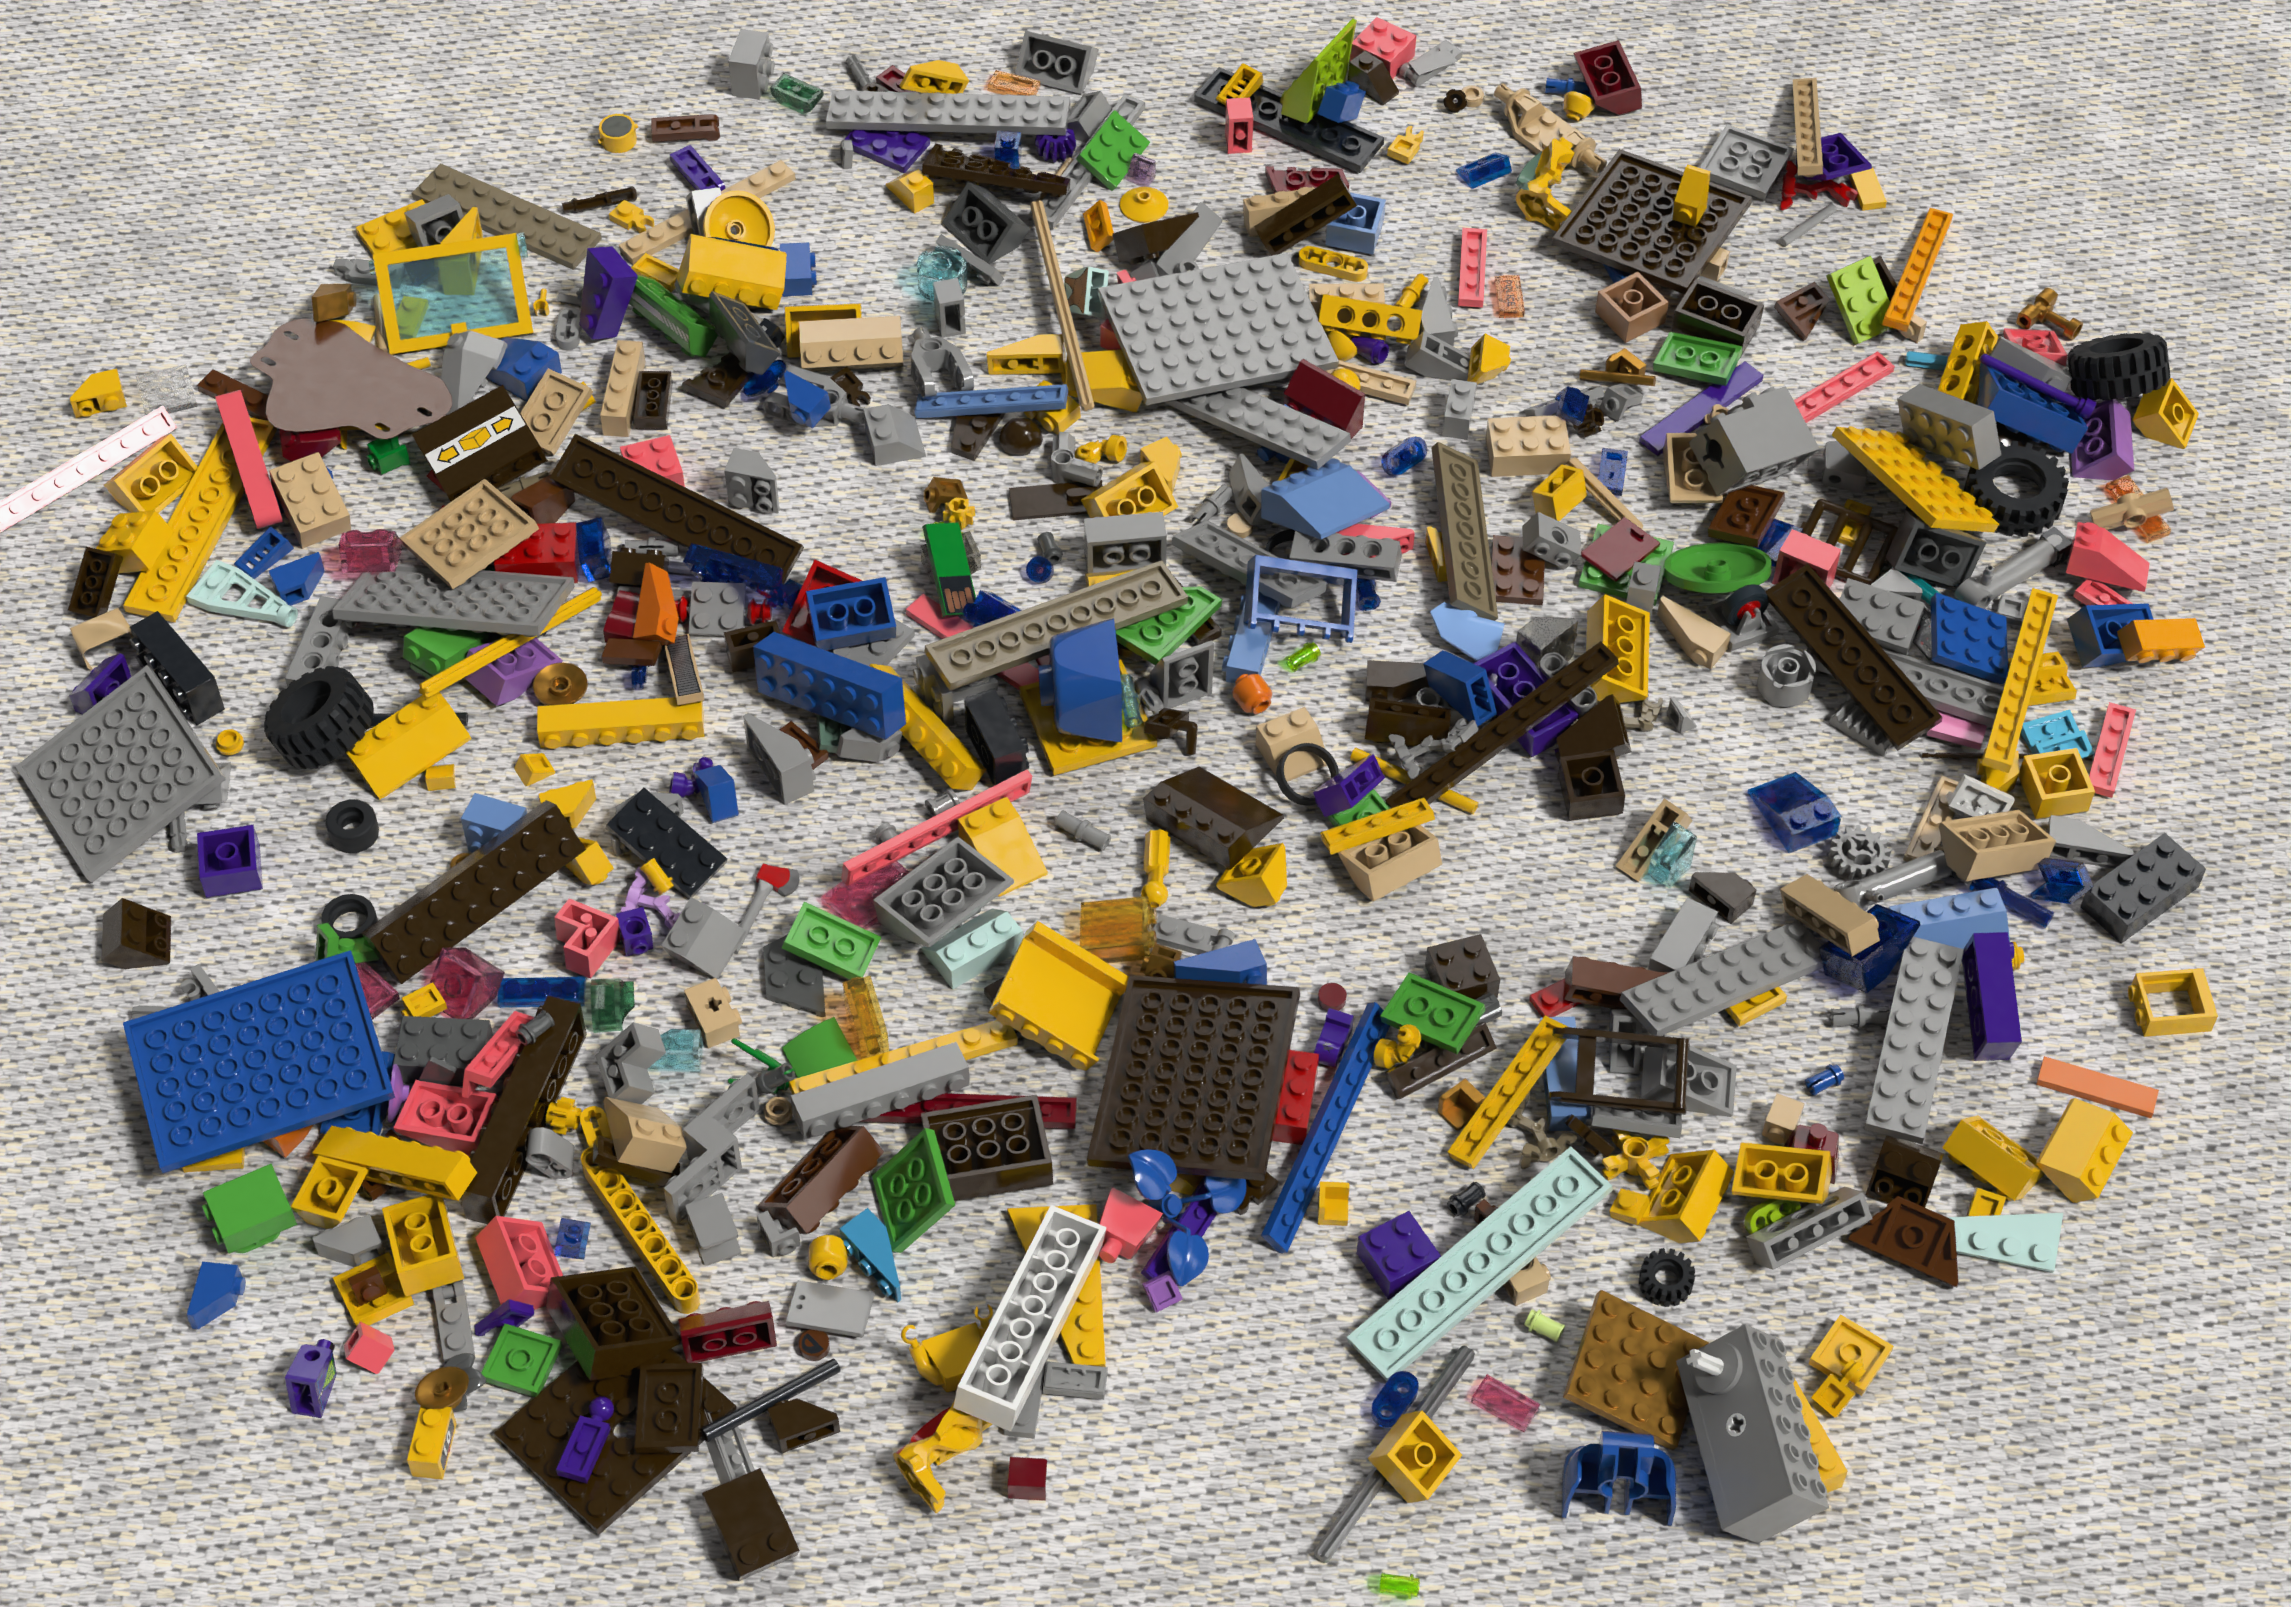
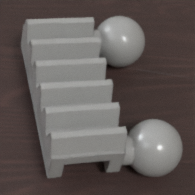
[1829,693,1892,757]

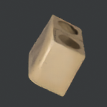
[70,608,133,670]

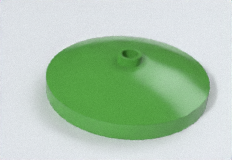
[1664,543,1772,593]

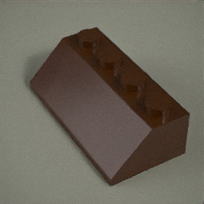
[757,1126,884,1234]

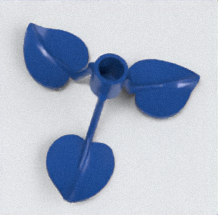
[1128,1149,1246,1287]

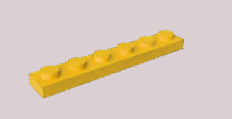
[1447,1016,1568,1170]

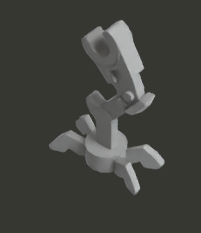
[1389,718,1478,781]

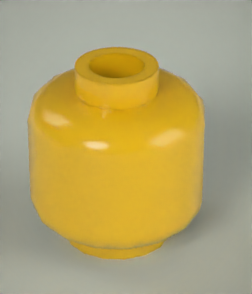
[808,1235,847,1280]

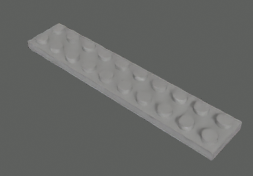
[826,90,1071,135]

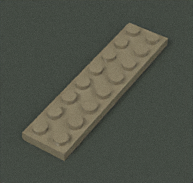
[412,163,602,270]
[1431,442,1498,621]

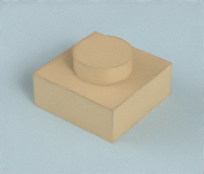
[1897,314,1927,343]

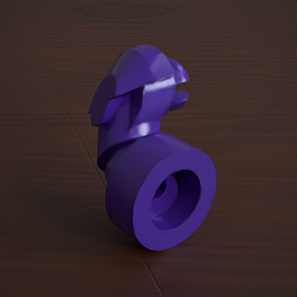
[669,757,713,798]

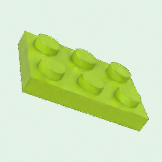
[1826,256,1892,345]

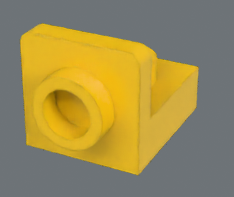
[401,982,447,1017]

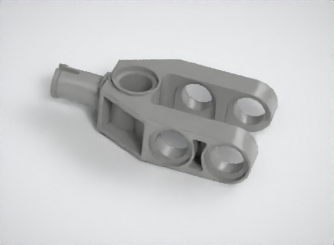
[911,327,974,398]
[763,366,865,427]

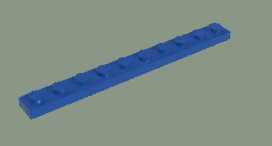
[1261,1002,1390,1253]

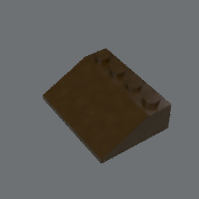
[1143,766,1284,870]
[921,1095,1053,1201]
[546,1266,681,1381]

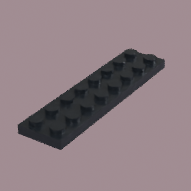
[1194,67,1384,173]

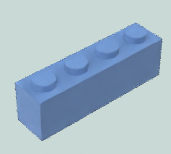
[1222,591,1280,684]
[1539,1017,1591,1131]

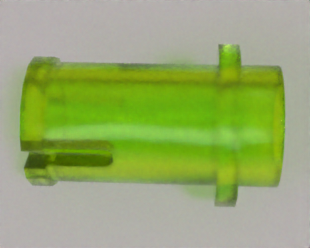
[1285,642,1321,672]
[1379,1573,1420,1600]

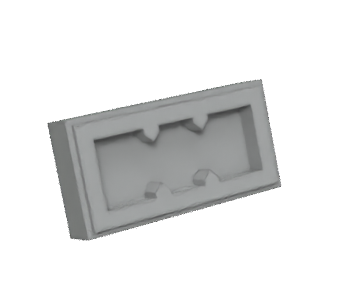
[1043,1361,1108,1400]

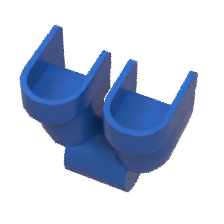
[1561,1431,1676,1526]

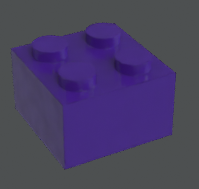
[197,824,263,898]
[1356,1211,1441,1300]

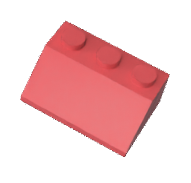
[475,1216,563,1310]

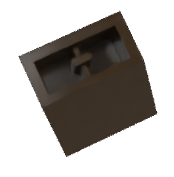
[101,898,171,969]
[1865,1135,1944,1207]

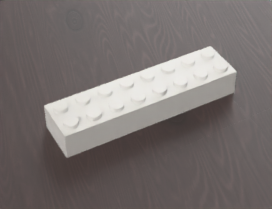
[953,1205,1107,1431]

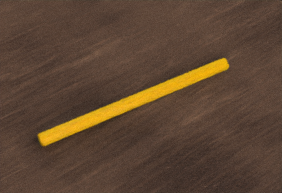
[419,587,602,698]

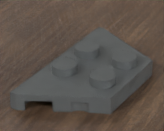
[763,934,826,1017]

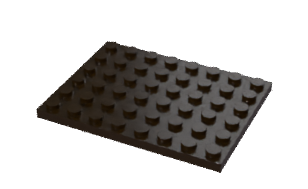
[1087,975,1300,1181]

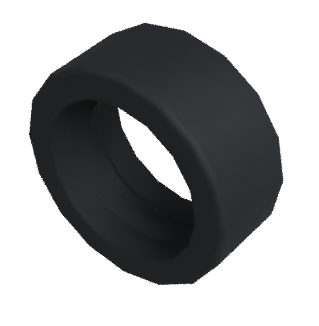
[322,894,378,939]

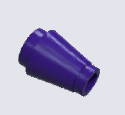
[1351,336,1389,364]

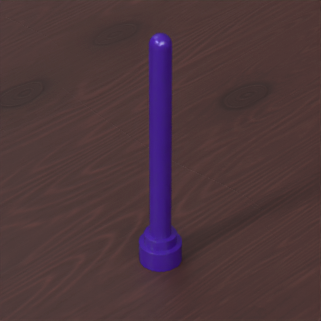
[1980,354,2097,420]

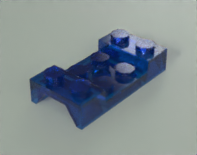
[683,543,800,609]

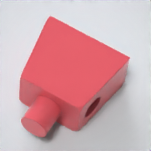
[1099,1187,1163,1263]

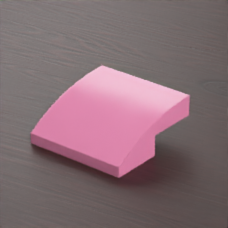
[1927,709,1987,750]

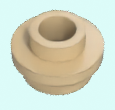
[764,1097,793,1125]

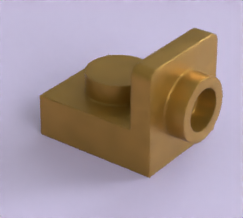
[1605,348,1646,386]
[924,477,968,513]

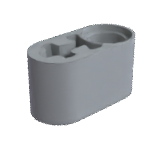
[526,1128,575,1179]

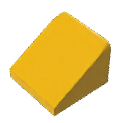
[514,753,555,787]
[425,764,456,791]

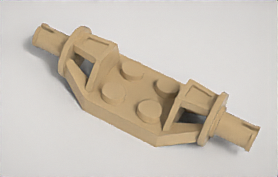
[1494,83,1607,173]

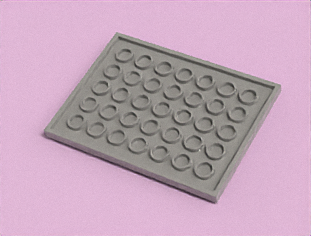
[1098,253,1339,405]

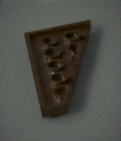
[922,143,1071,197]

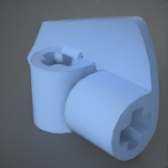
[1430,602,1505,661]

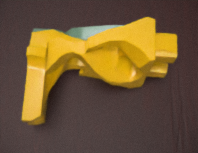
[1516,137,1575,232]

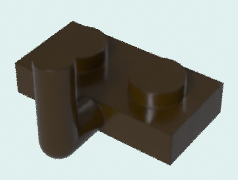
[1144,708,1198,755]

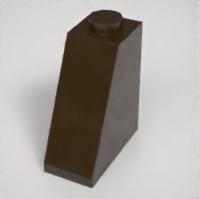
[1555,694,1632,763]

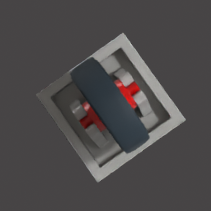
[1706,584,1779,651]

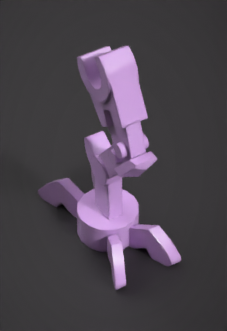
[621,867,705,930]

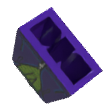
[285,1339,337,1418]

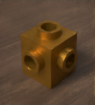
[1140,943,1182,978]

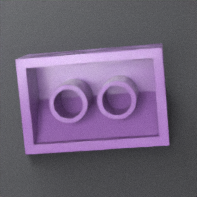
[2071,399,2135,481]

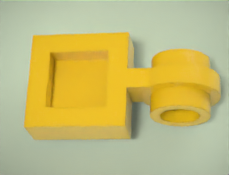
[1811,1359,1867,1418]

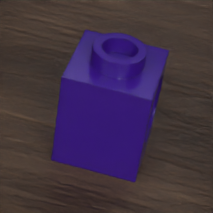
[616,907,654,956]

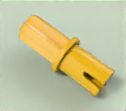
[1394,273,1429,308]

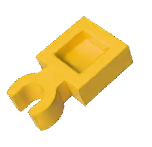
[1387,126,1424,164]
[609,200,655,233]

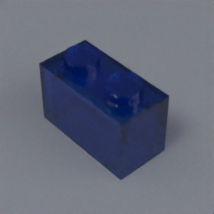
[576,517,612,582]

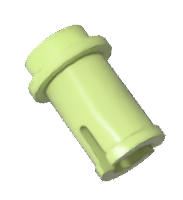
[1524,1309,1565,1343]

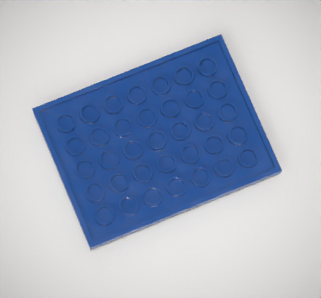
[123,950,395,1173]

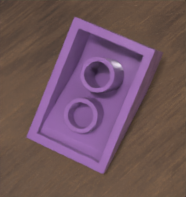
[464,637,563,706]

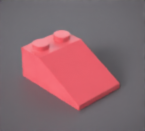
[2003,328,2067,367]
[2066,522,2150,592]
[394,1080,499,1157]

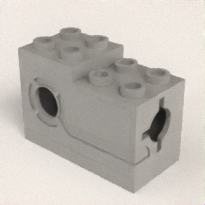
[1689,386,1820,496]

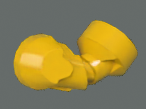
[1075,435,1127,464]
[1374,1024,1421,1069]

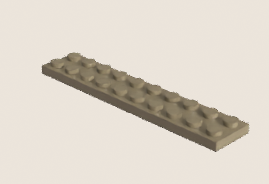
[924,560,1188,691]

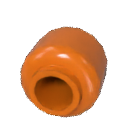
[1232,674,1272,714]

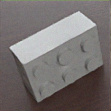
[1084,512,1167,573]
[1839,578,1925,655]

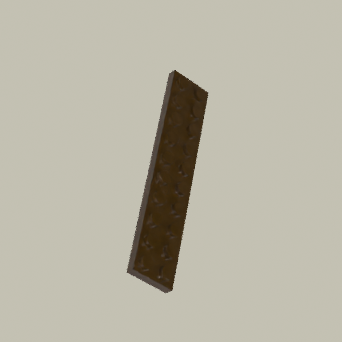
[549,433,804,593]

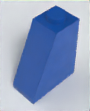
[1423,650,1497,727]

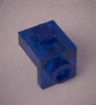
[1555,386,1590,426]

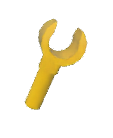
[533,288,550,316]

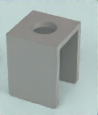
[685,1193,741,1266]

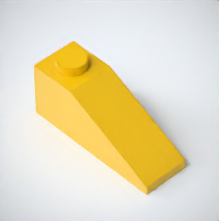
[899,60,969,94]
[987,334,1066,375]

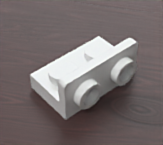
[1946,774,2015,817]

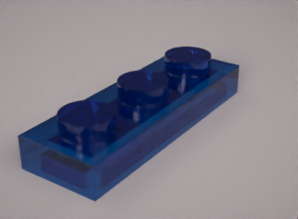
[497,977,586,1008]

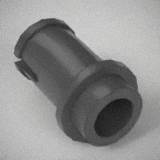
[1037,532,1063,565]
[516,1010,555,1045]

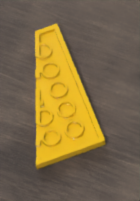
[1007,1204,1106,1367]

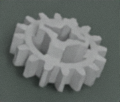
[1829,825,1891,880]

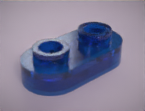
[1381,436,1427,476]
[1371,1371,1419,1428]

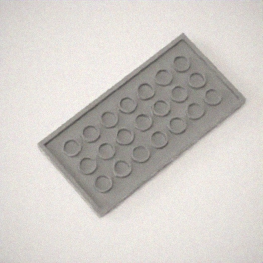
[332,562,575,637]

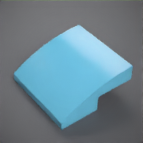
[2021,710,2095,759]

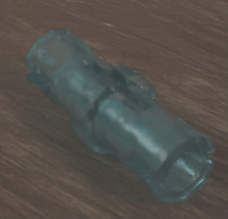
[1120,674,1142,728]

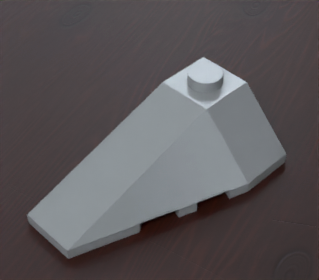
[441,330,507,415]

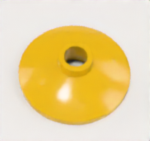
[1120,187,1169,223]

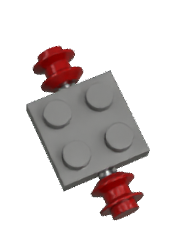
[675,582,772,637]

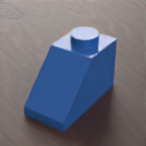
[784,370,831,429]
[187,1261,246,1329]

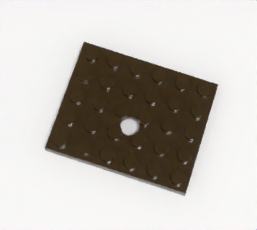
[494,1348,737,1535]

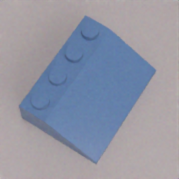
[1261,458,1390,539]

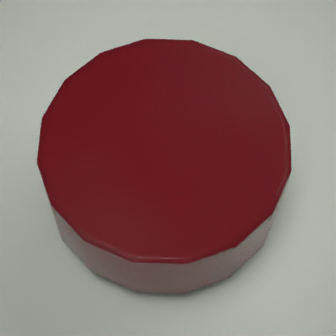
[1318,983,1347,1011]

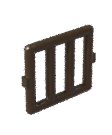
[1799,499,1898,585]

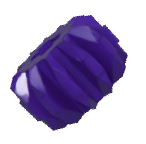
[1035,128,1076,163]

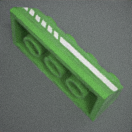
[629,275,718,357]

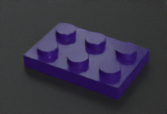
[844,130,930,173]

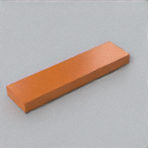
[2036,1056,2159,1118]

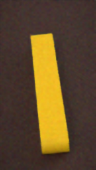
[581,1146,700,1314]

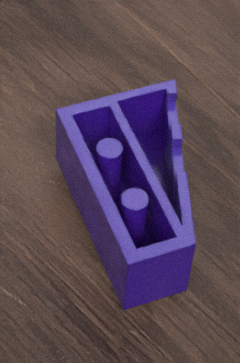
[579,246,638,340]

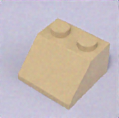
[1256,707,1327,782]

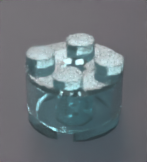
[917,246,968,302]

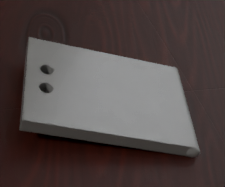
[786,1280,875,1338]

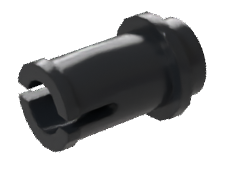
[1447,1182,1486,1216]

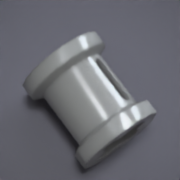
[925,788,960,818]

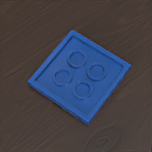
[1931,592,2008,684]

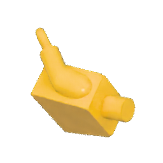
[901,1304,993,1392]

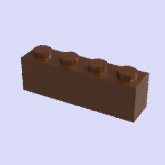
[1564,956,1670,1009]

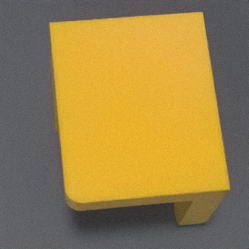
[1318,1181,1349,1226]

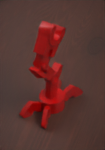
[1780,161,1858,210]

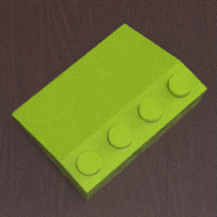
[1280,18,1357,123]

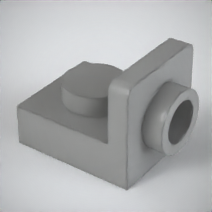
[1599,383,1644,421]
[757,1210,800,1257]

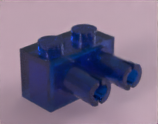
[963,590,1022,628]

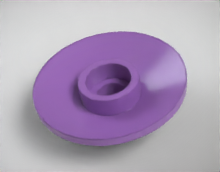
[388,1064,410,1123]

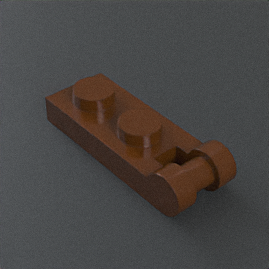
[651,114,720,142]

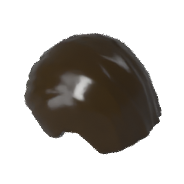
[999,418,1043,456]

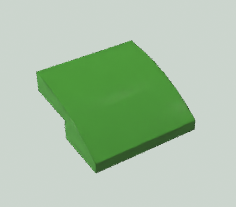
[782,1017,858,1078]

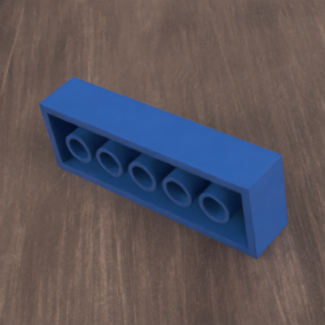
[753,632,906,740]

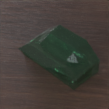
[770,73,824,114]
[590,979,635,1033]

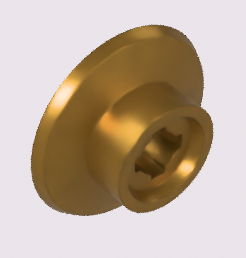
[415,1366,469,1409]

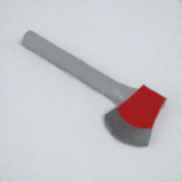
[734,863,800,954]

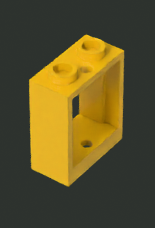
[2128,968,2218,1037]

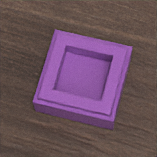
[1142,1271,1183,1313]

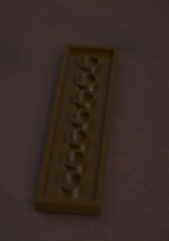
[1765,564,1942,751]

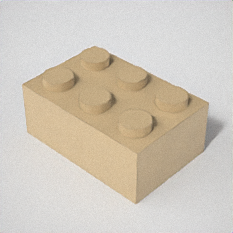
[1485,415,1571,477]
[269,452,351,548]

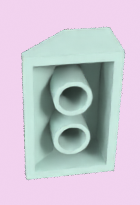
[921,908,1023,990]

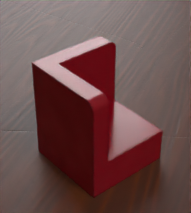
[1008,1457,1047,1501]

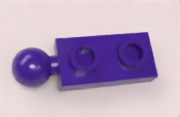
[556,1397,614,1483]

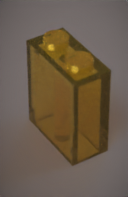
[1080,896,1157,963]
[842,975,889,1060]

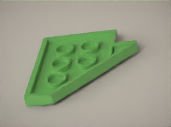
[1115,586,1222,666]

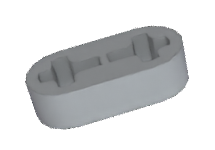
[556,308,582,350]

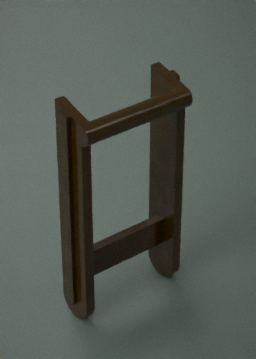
[1548,1027,1690,1115]

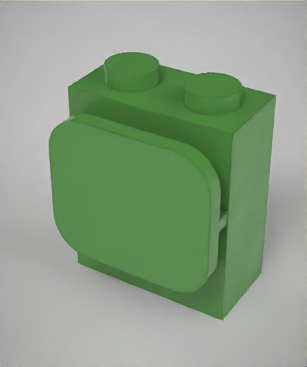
[403,627,489,679]
[202,1164,297,1253]

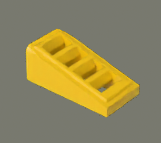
[1216,63,1263,105]

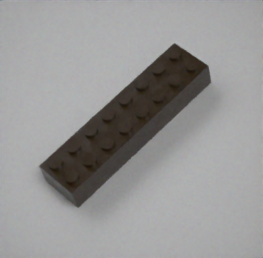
[361,800,586,984]
[460,995,587,1225]

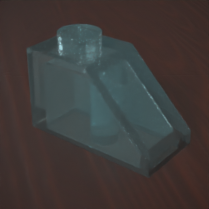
[1648,822,1697,888]
[647,1029,704,1072]

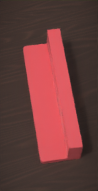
[462,1011,534,1099]

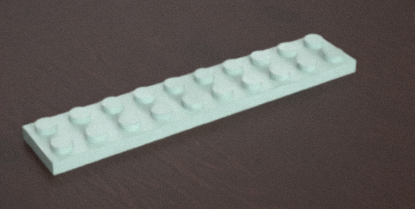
[1347,1146,1613,1383]

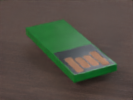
[922,522,979,617]

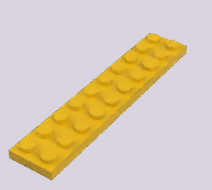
[123,417,277,622]

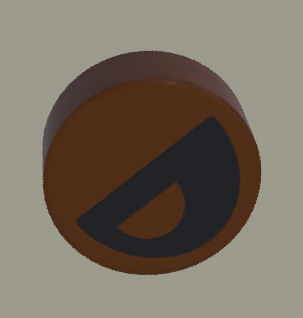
[799,1329,830,1361]

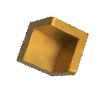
[1438,1078,1485,1131]

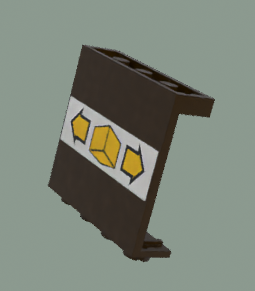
[412,385,548,502]

